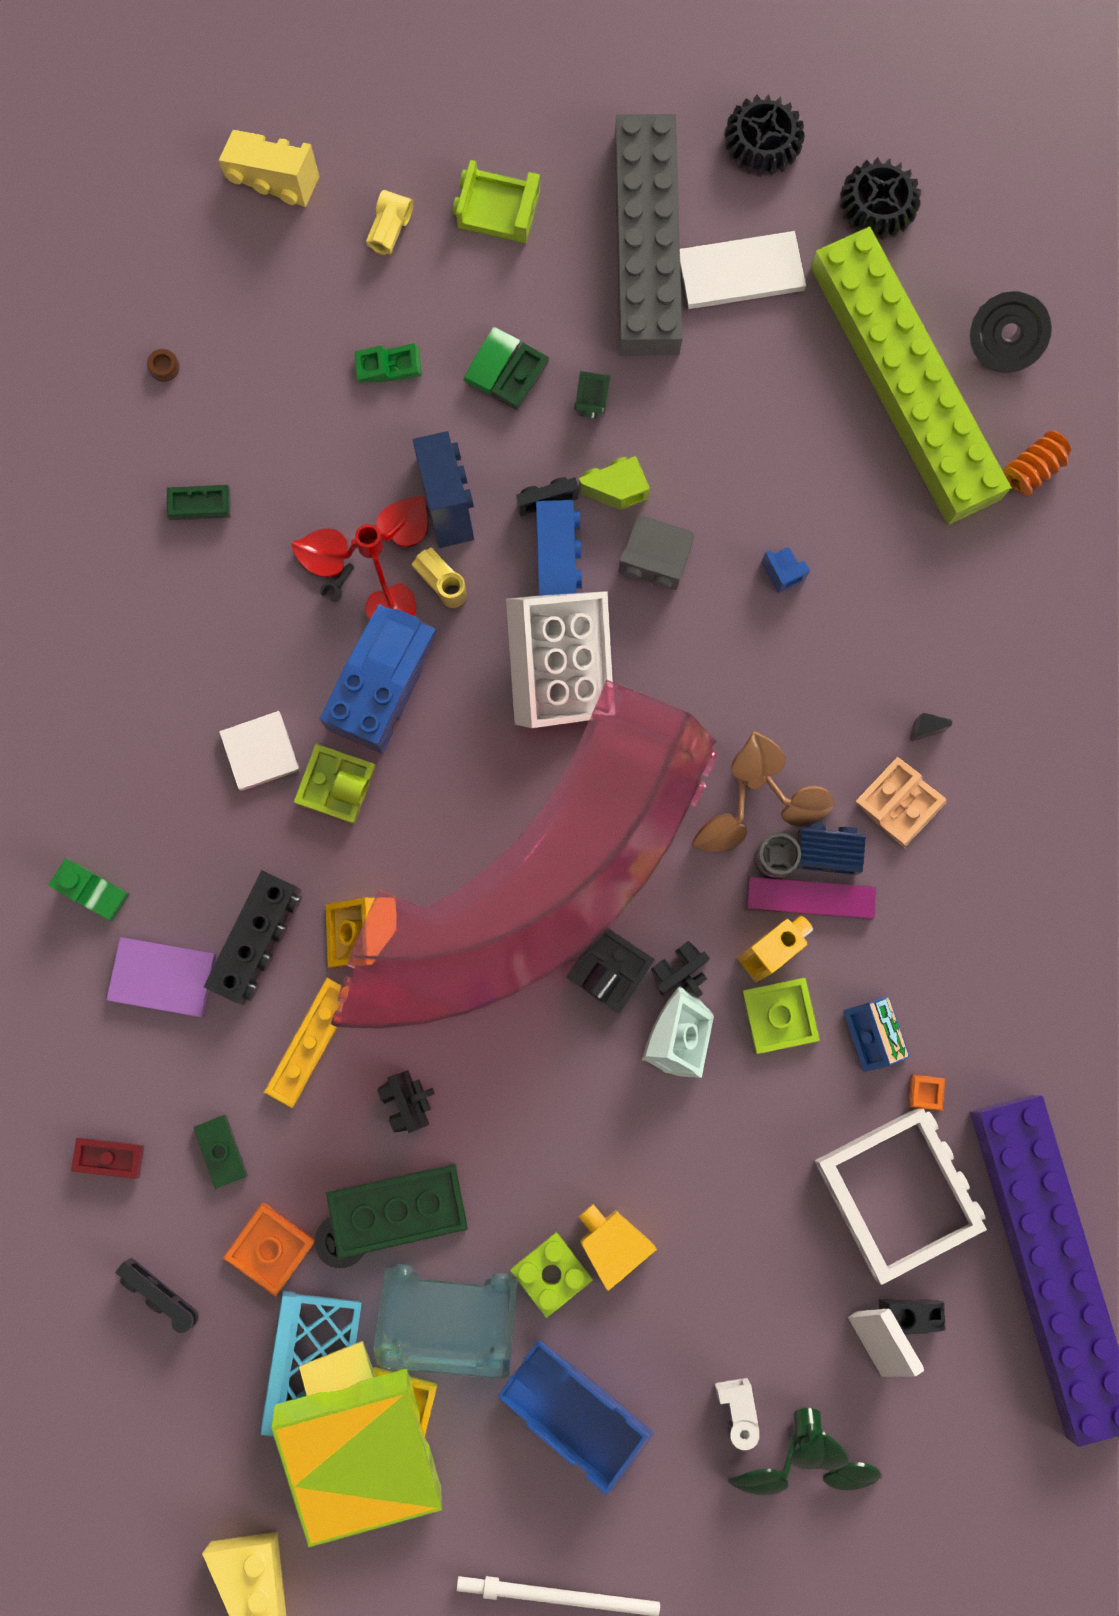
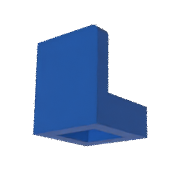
[761,548,810,593]

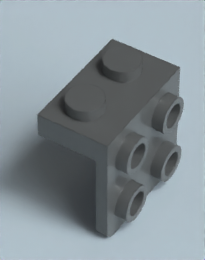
[618,516,694,591]

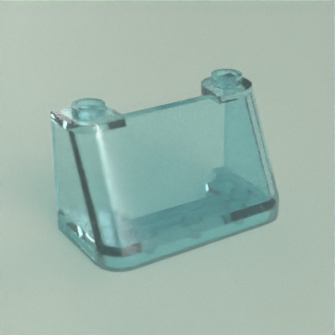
[374,1264,518,1379]

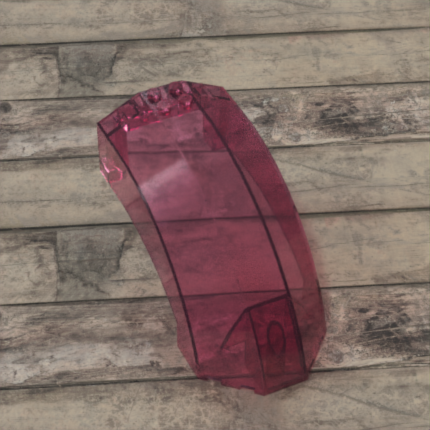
[331,680,718,1030]

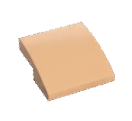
[856,757,947,848]

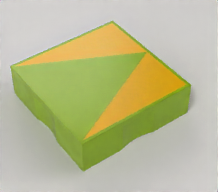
[271,1369,442,1547]

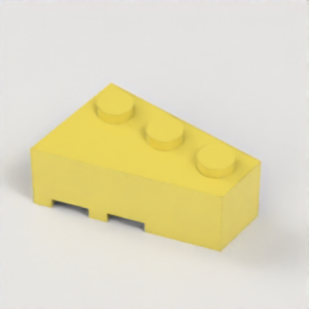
[219,130,319,207]
[202,1532,286,1616]

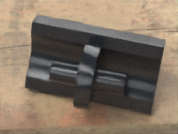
[651,941,710,998]
[377,1070,435,1133]

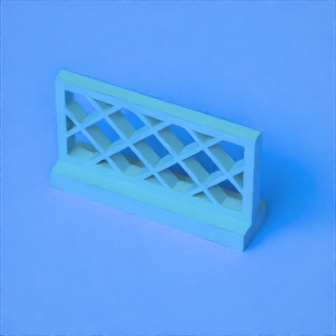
[261,1290,362,1436]

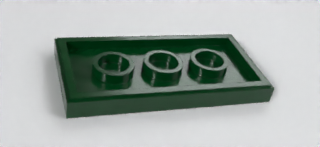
[326,1164,468,1259]

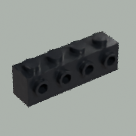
[204,870,302,1005]

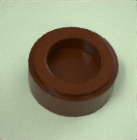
[147,349,180,382]

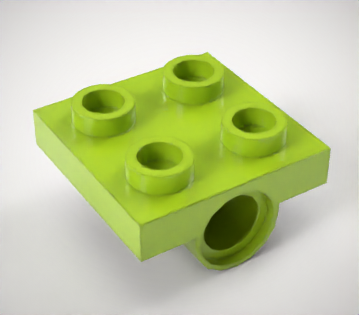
[294,744,376,825]

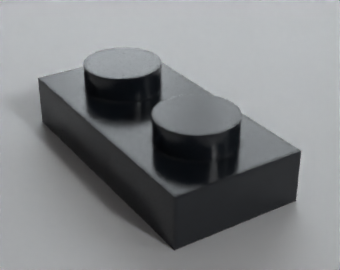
[516,477,579,516]

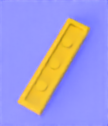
[264,978,356,1108]

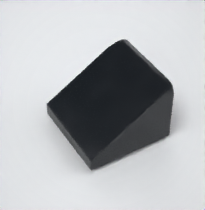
[910,713,953,741]

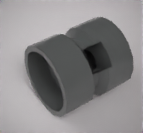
[754,833,801,879]

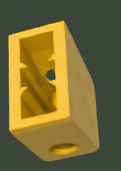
[736,916,813,983]
[578,1204,657,1291]

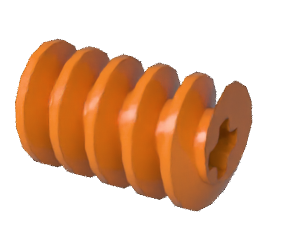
[1003,430,1071,497]

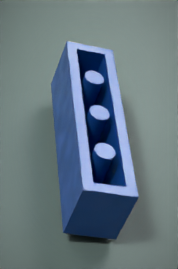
[536,500,582,596]

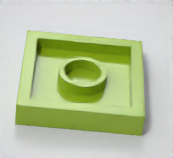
[742,978,820,1054]

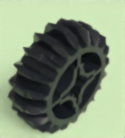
[724,94,805,177]
[840,157,921,241]

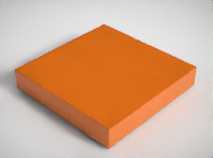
[223,1202,315,1297]

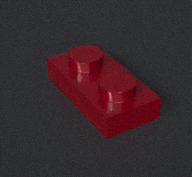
[71,1138,144,1179]

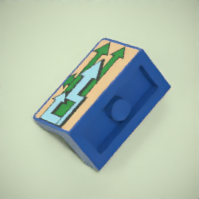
[843,996,909,1072]

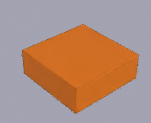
[908,1075,945,1111]

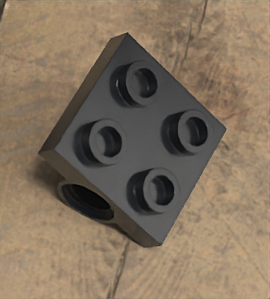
[566,924,655,1013]

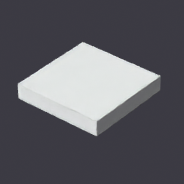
[219,711,300,791]
[848,1309,924,1377]

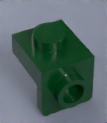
[574,371,611,419]

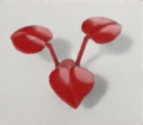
[291,496,428,621]

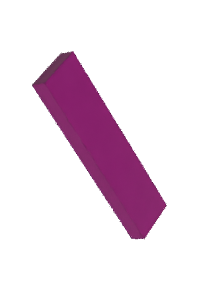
[746,877,876,919]

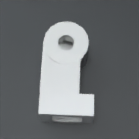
[715,1378,759,1450]

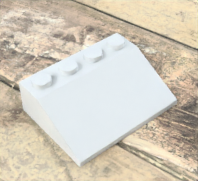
[506,591,615,728]

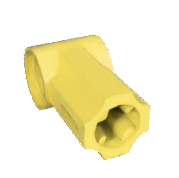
[366,190,413,255]
[411,547,467,608]

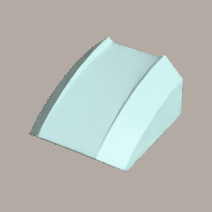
[642,986,714,1078]

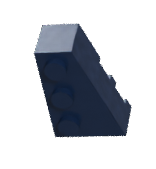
[412,431,475,548]

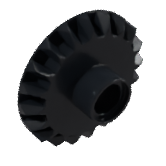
[970,290,1052,373]

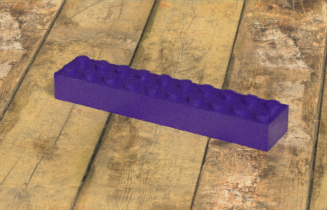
[970,1095,1119,1447]

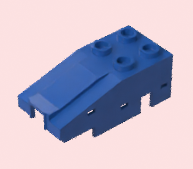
[320,604,436,754]
[498,1340,655,1495]

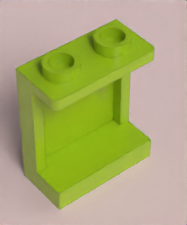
[452,160,540,244]

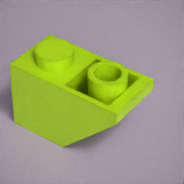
[578,456,650,510]

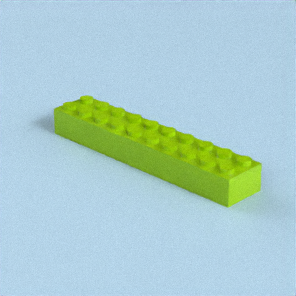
[810,227,1012,525]

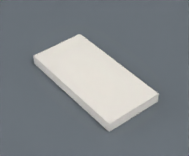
[680,231,806,309]

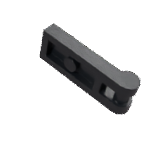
[115,1258,199,1333]

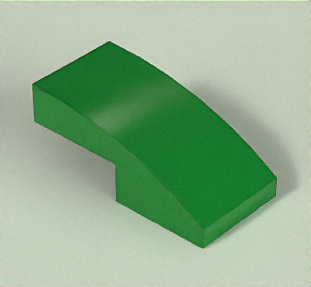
[463,327,521,394]
[354,343,422,382]

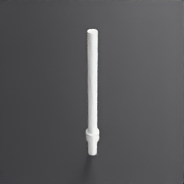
[457,1576,660,1616]

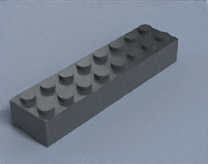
[615,114,682,356]

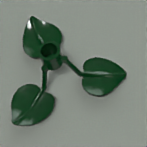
[728,1408,882,1496]

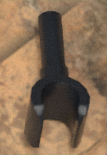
[320,563,354,602]

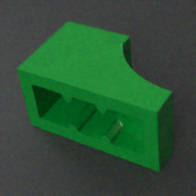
[48,858,130,921]

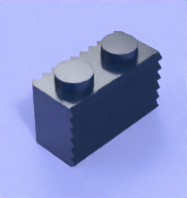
[796,823,866,875]

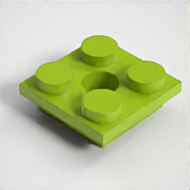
[510,1231,593,1318]

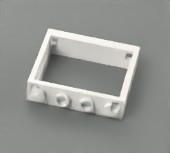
[814,1108,987,1285]

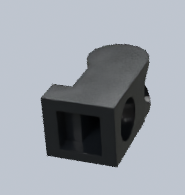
[879,1299,946,1335]

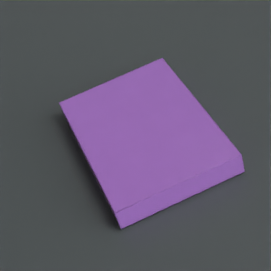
[106,937,216,1017]

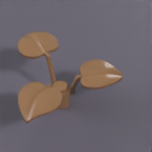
[692,731,835,852]

